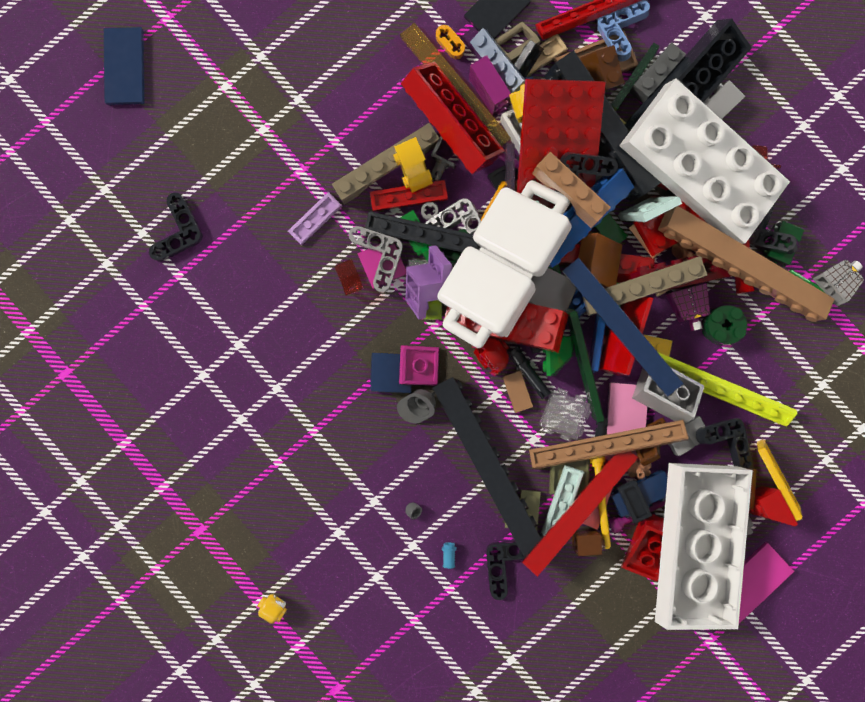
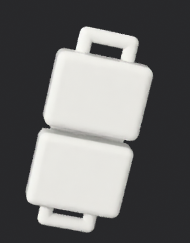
[437,180,572,348]

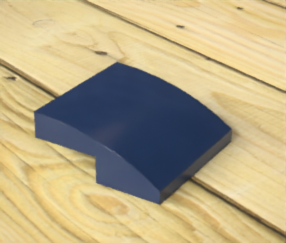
[370,353,411,393]

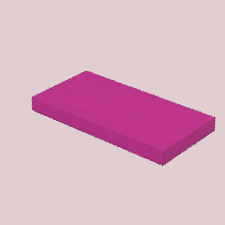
[739,542,794,623]

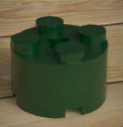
[702,305,747,345]

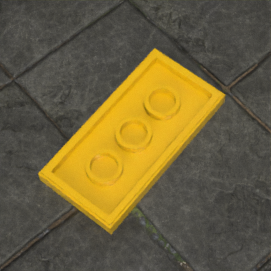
[757,439,802,521]

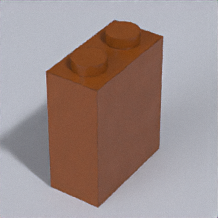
[578,233,622,289]

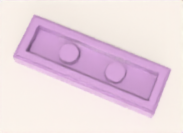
[288,192,342,245]

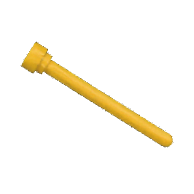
[590,456,611,549]

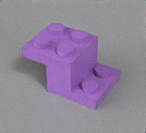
[405,246,452,320]

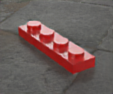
[370,180,448,212]

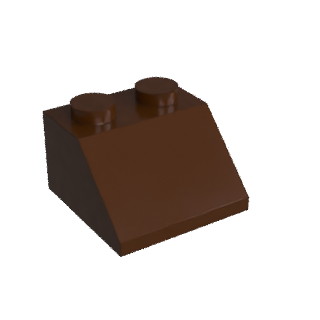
[579,45,625,91]

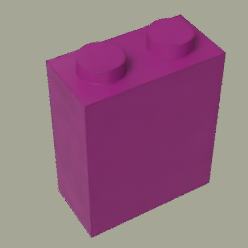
[469,55,511,116]

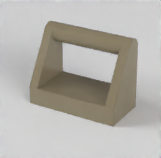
[495,22,540,63]

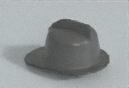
[397,389,436,424]

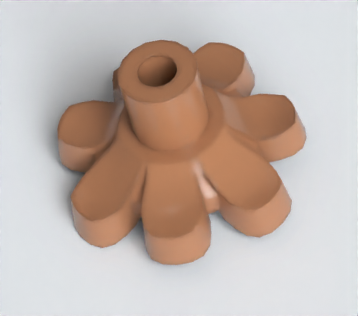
[628,460,651,480]

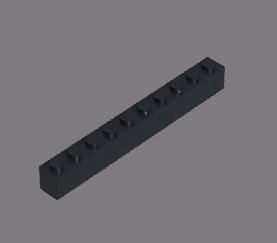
[433,377,544,558]

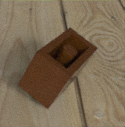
[572,528,605,556]

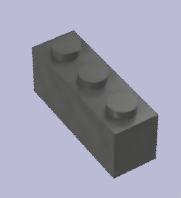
[629,42,686,104]

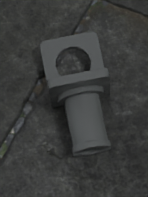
[431,136,456,181]

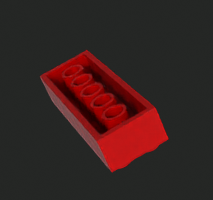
[401,62,505,174]
[444,303,568,353]

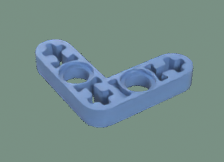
[597,0,650,61]

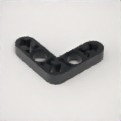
[553,152,618,211]
[149,192,203,262]
[749,202,799,254]
[696,418,753,469]
[486,540,525,600]

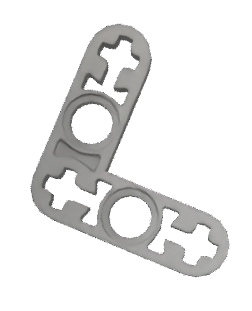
[425,198,481,234]
[349,226,403,293]

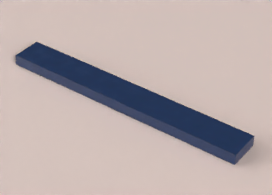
[562,258,684,397]

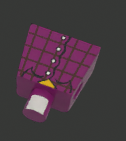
[666,283,710,331]

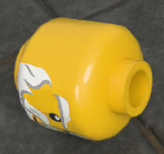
[257,594,287,624]

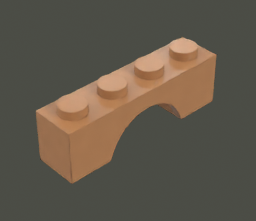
[532,152,611,228]

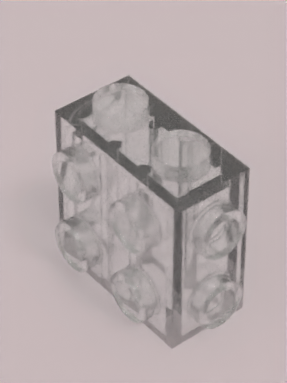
[539,388,591,442]

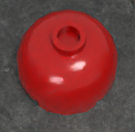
[472,337,509,376]

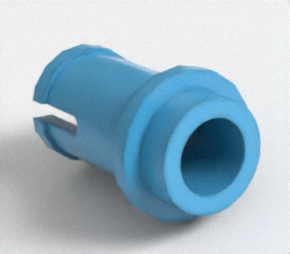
[442,542,457,569]

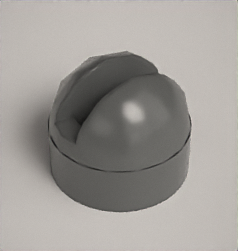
[405,502,422,520]

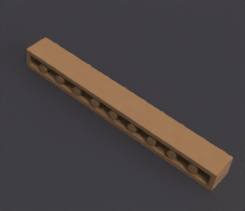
[658,206,835,322]

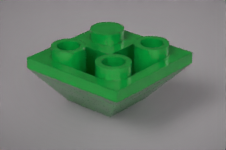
[542,336,574,376]

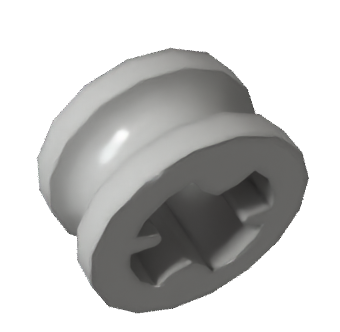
[421,202,438,220]

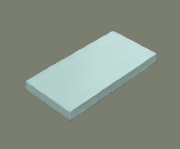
[618,197,682,222]

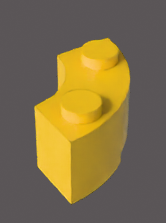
[393,137,433,193]

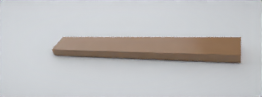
[529,420,689,470]

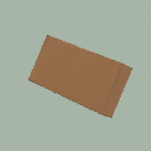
[502,371,533,413]

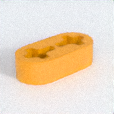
[436,25,465,59]

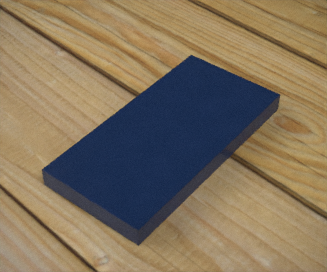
[104,27,145,105]

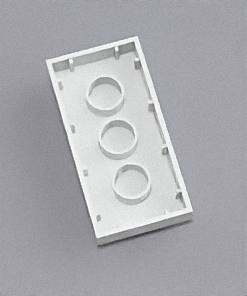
[619,79,790,244]
[655,463,753,630]

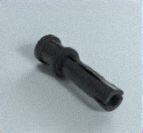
[508,345,551,399]

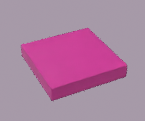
[357,243,406,289]
[399,345,439,385]

